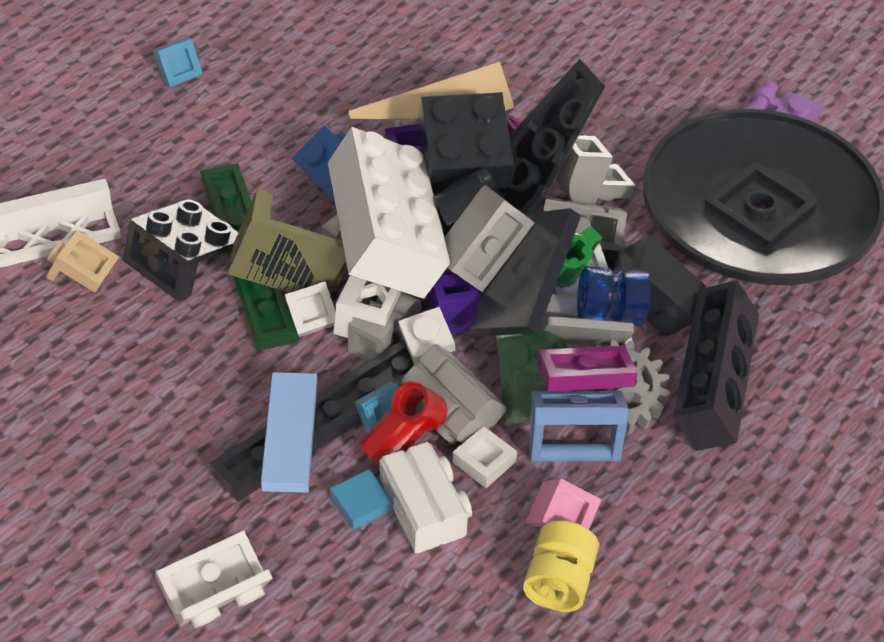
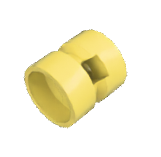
[523,521,599,612]

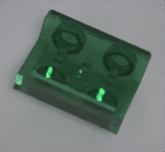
[498,330,568,427]

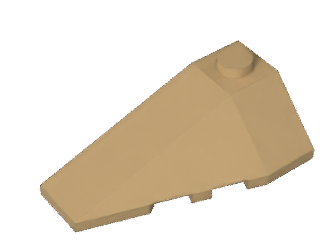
[348,62,515,120]

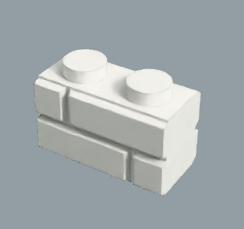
[380,442,472,553]

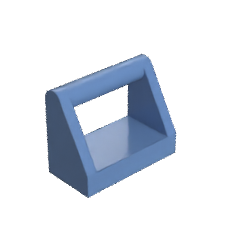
[530,391,628,462]

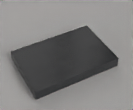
[469,208,581,336]

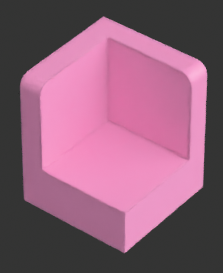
[526,479,602,529]

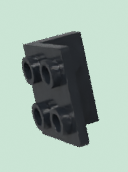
[123,199,238,302]

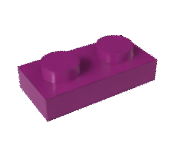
[537,345,638,392]

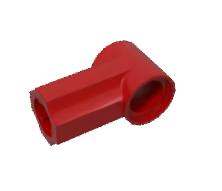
[359,381,448,465]

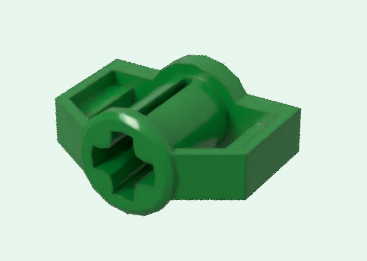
[555,226,603,288]

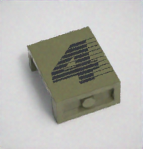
[228,189,346,293]

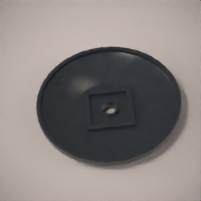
[643,108,884,285]

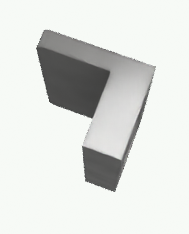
[444,185,535,292]
[537,294,634,346]

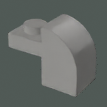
[555,135,636,204]

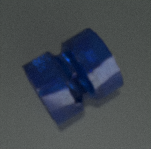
[577,266,651,327]

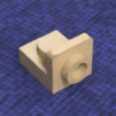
[46,230,119,293]

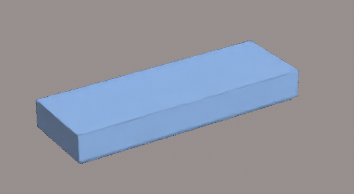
[261,372,318,493]

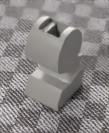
[348,291,422,362]

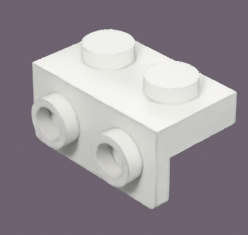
[154,531,272,629]

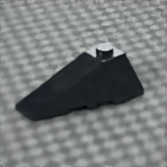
[493,59,605,214]

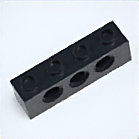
[673,280,759,451]

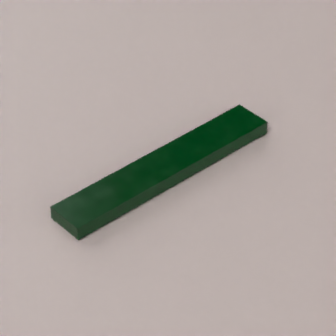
[200,163,298,351]

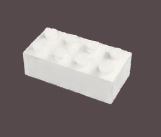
[328,127,450,299]

